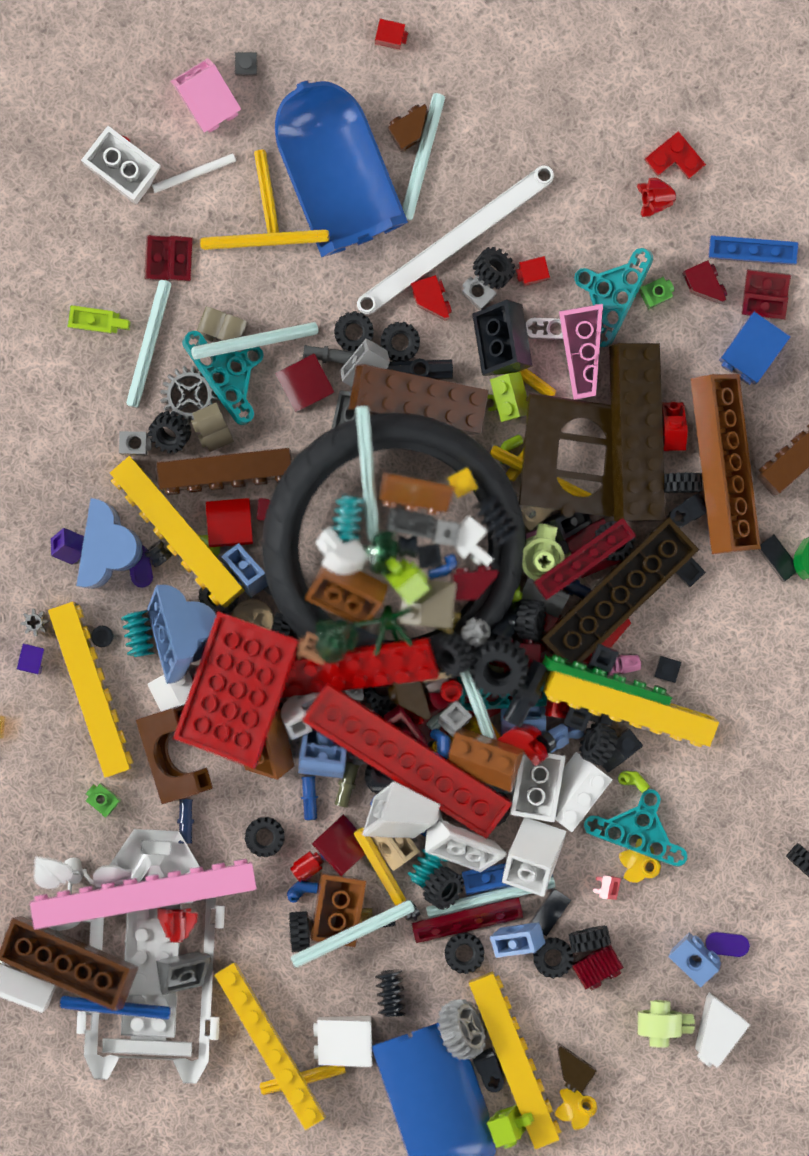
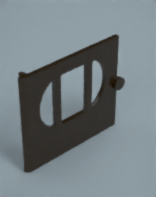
[519,392,614,517]

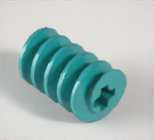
[332,495,365,543]
[121,610,155,657]
[407,849,448,888]

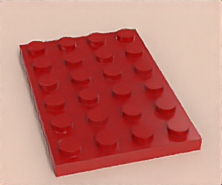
[173,612,299,769]

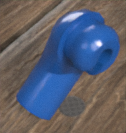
[428,554,458,580]
[430,729,452,759]
[287,881,318,903]

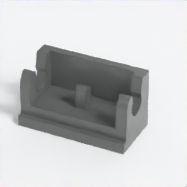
[386,507,436,540]

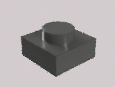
[235,52,257,76]

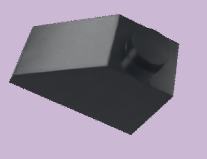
[539,512,592,542]
[602,728,644,773]

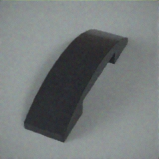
[564,643,619,732]

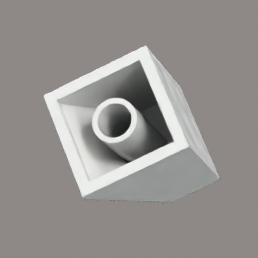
[362,782,440,838]
[502,817,566,897]
[695,992,750,1068]
[313,1016,372,1067]

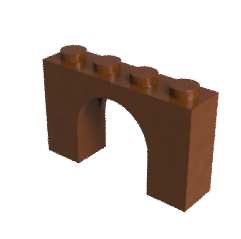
[135,704,214,804]

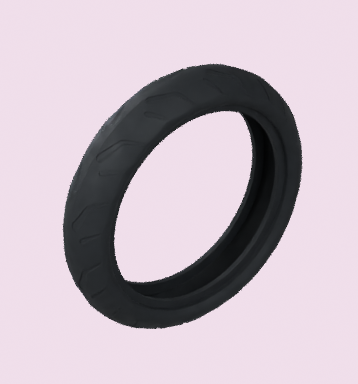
[262,413,526,669]

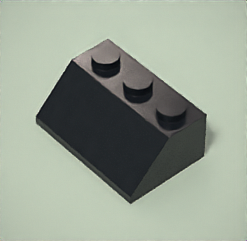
[472,299,533,376]

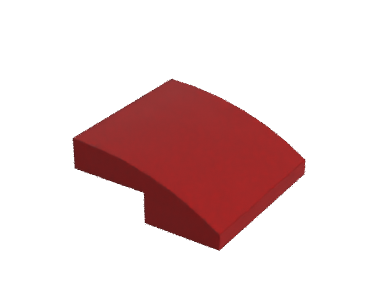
[205,498,253,548]

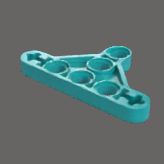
[574,248,653,347]
[182,331,264,425]
[584,789,688,867]

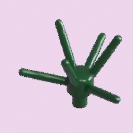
[354,605,412,656]

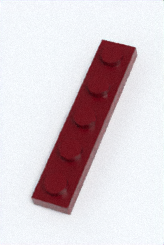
[533,518,636,600]
[411,898,523,943]

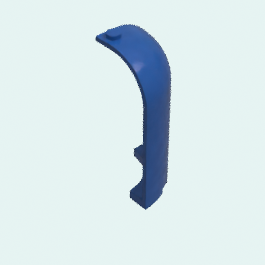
[275,80,408,257]
[371,1022,496,1156]

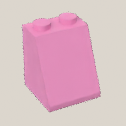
[171,58,241,133]

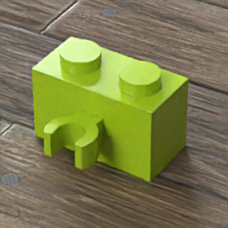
[487,372,528,422]
[383,557,430,605]
[487,1105,534,1148]

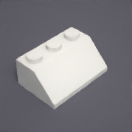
[81,126,161,204]
[147,668,194,743]
[555,752,612,832]
[510,753,566,822]
[425,820,506,872]
[0,961,56,1013]

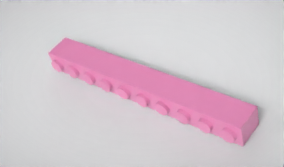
[30,859,257,929]

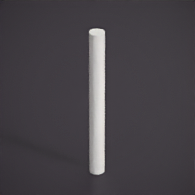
[152,153,236,193]

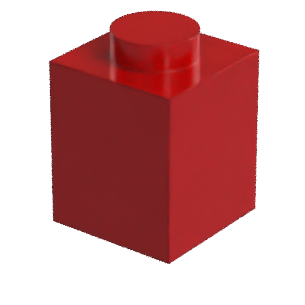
[375,19,409,50]
[515,256,550,287]

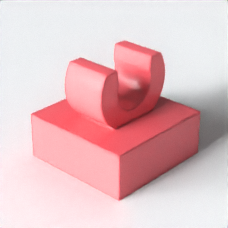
[593,875,621,900]

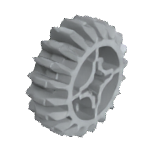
[160,366,220,425]
[438,999,486,1060]

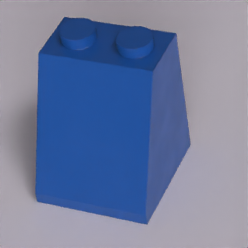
[719,312,791,385]

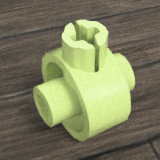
[522,524,565,580]
[637,1000,695,1047]

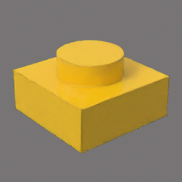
[447,467,478,498]

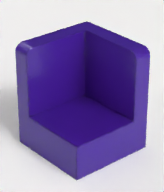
[51,528,84,565]
[17,644,44,675]

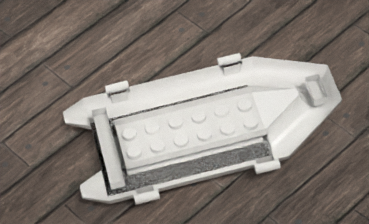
[77,829,225,1084]

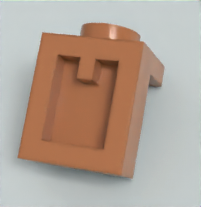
[297,632,332,665]

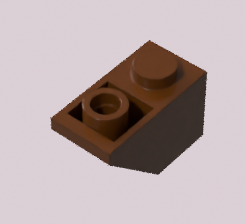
[388,104,427,153]

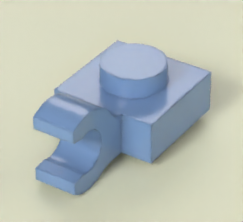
[547,723,584,753]

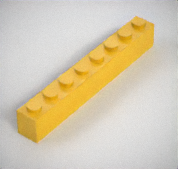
[110,456,245,608]
[48,601,134,778]
[543,670,719,747]
[215,962,326,1130]
[468,971,561,1150]

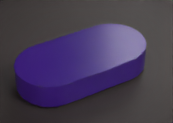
[129,545,153,588]
[705,932,750,957]

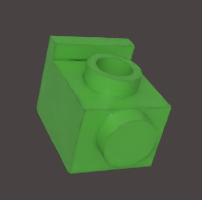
[639,276,675,310]
[86,783,122,818]

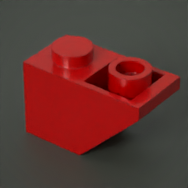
[411,275,452,321]
[662,402,688,451]

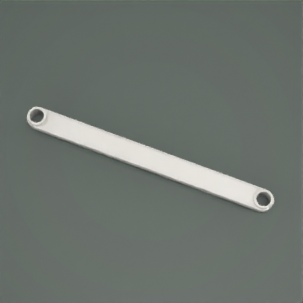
[357,166,554,315]

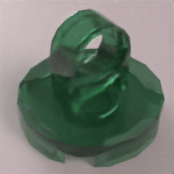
[362,530,398,576]
[315,620,358,663]

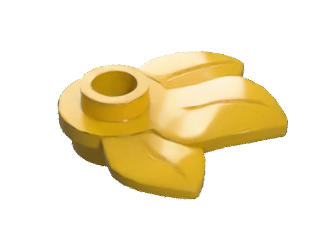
[618,839,661,883]
[555,1088,597,1130]

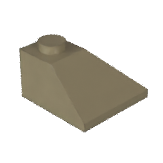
[400,579,456,628]

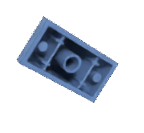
[76,498,143,589]
[147,585,216,684]
[298,727,346,779]

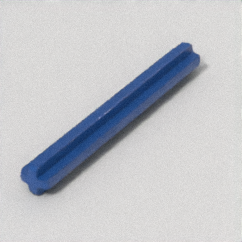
[60,996,171,1019]

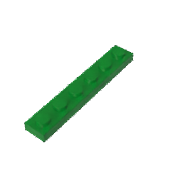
[542,655,672,706]

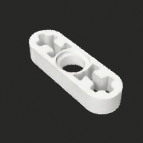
[526,318,563,340]

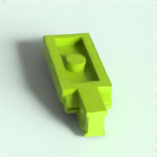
[67,305,131,334]

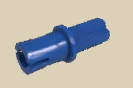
[301,776,318,820]

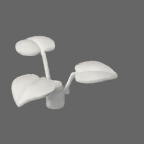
[34,857,132,931]

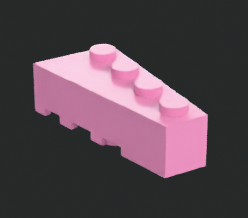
[559,304,603,399]

